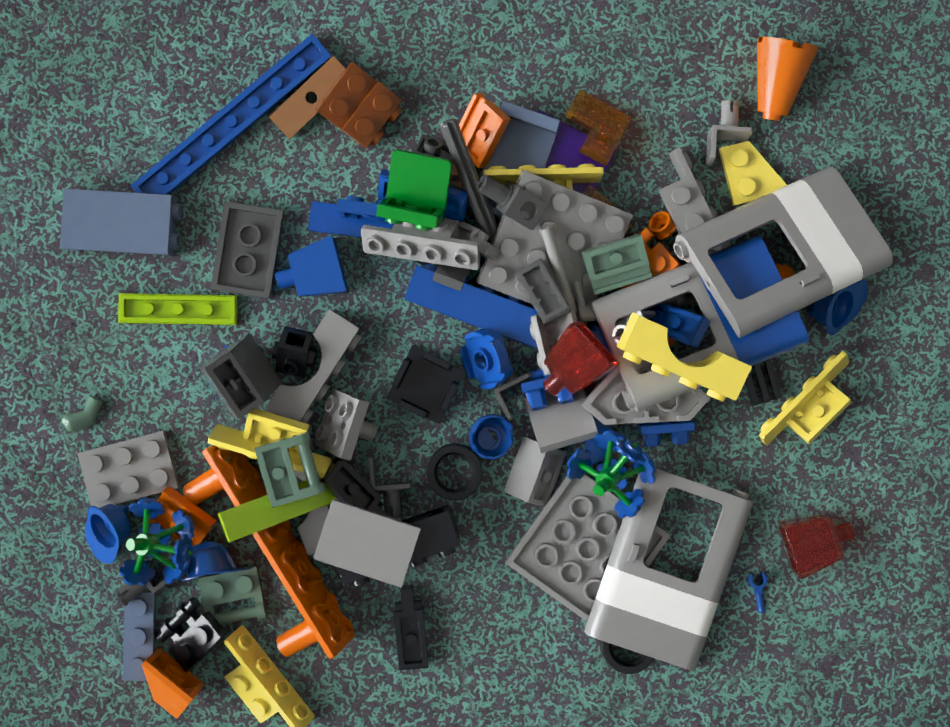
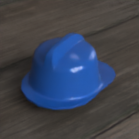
[807,279,868,335]
[85,504,132,564]
[181,541,253,581]

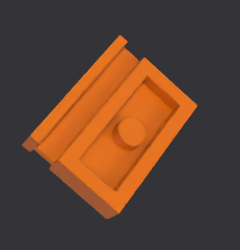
[459,92,511,168]
[150,485,217,546]

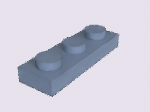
[123,591,156,681]

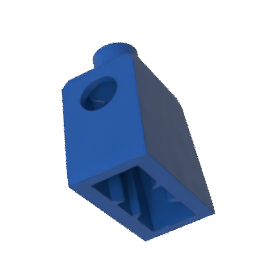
[275,236,349,297]

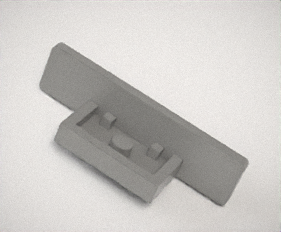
[658,148,731,251]
[361,218,480,270]

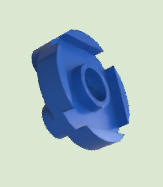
[461,329,513,389]

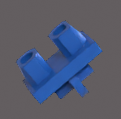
[521,369,576,411]
[637,419,695,447]

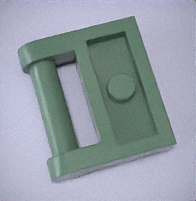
[254,431,326,508]
[198,565,268,625]

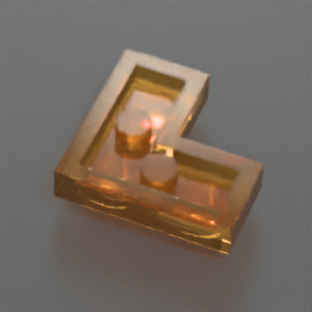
[565,90,632,166]

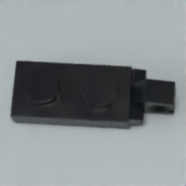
[320,458,389,517]
[393,585,429,670]

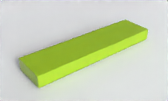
[118,293,238,325]
[218,477,338,542]

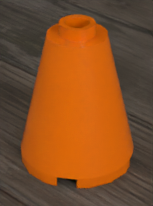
[757,36,818,121]

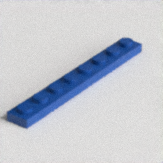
[130,33,332,195]

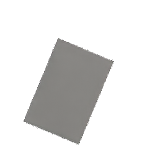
[313,499,421,588]

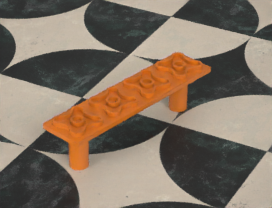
[183,445,356,659]

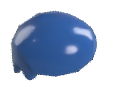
[469,414,514,460]

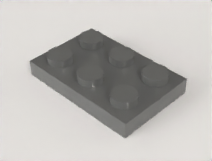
[210,201,285,299]

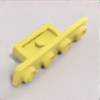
[482,164,604,190]
[759,351,851,446]
[208,408,332,478]
[224,625,315,727]

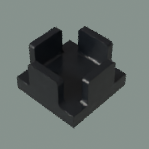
[386,345,465,424]

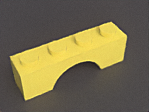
[616,312,752,402]

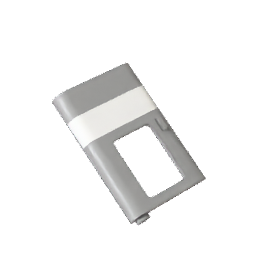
[673,166,893,338]
[584,468,753,671]

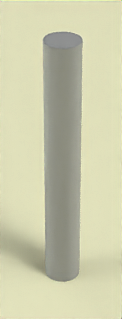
[540,225,577,312]

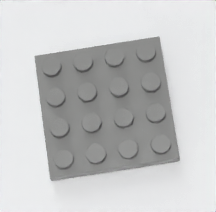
[476,169,633,325]
[505,474,671,621]

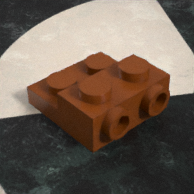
[316,62,402,148]

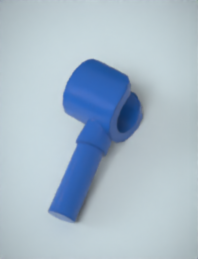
[747,572,767,613]

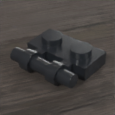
[156,597,227,672]

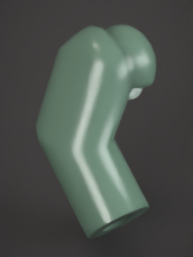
[62,396,103,432]

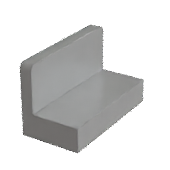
[504,437,567,507]

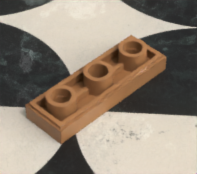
[269,56,345,140]

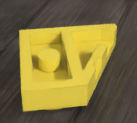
[719,141,787,206]

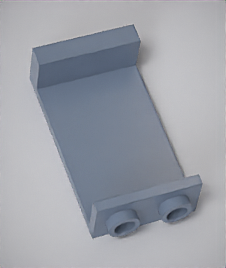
[468,101,560,217]
[60,188,182,257]

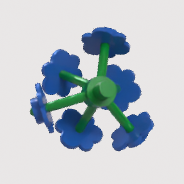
[567,431,656,518]
[119,498,195,586]

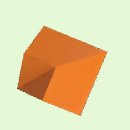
[142,648,205,719]

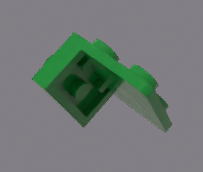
[376,149,452,231]

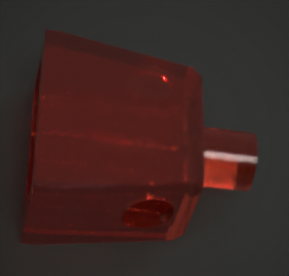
[543,321,620,396]
[778,514,855,579]

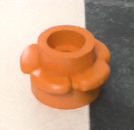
[648,211,676,240]

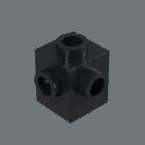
[272,326,317,378]

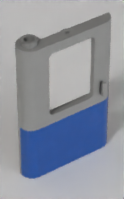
[590,235,809,412]

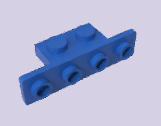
[308,196,394,238]

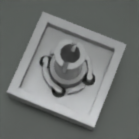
[314,388,377,461]

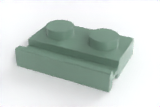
[582,234,653,295]

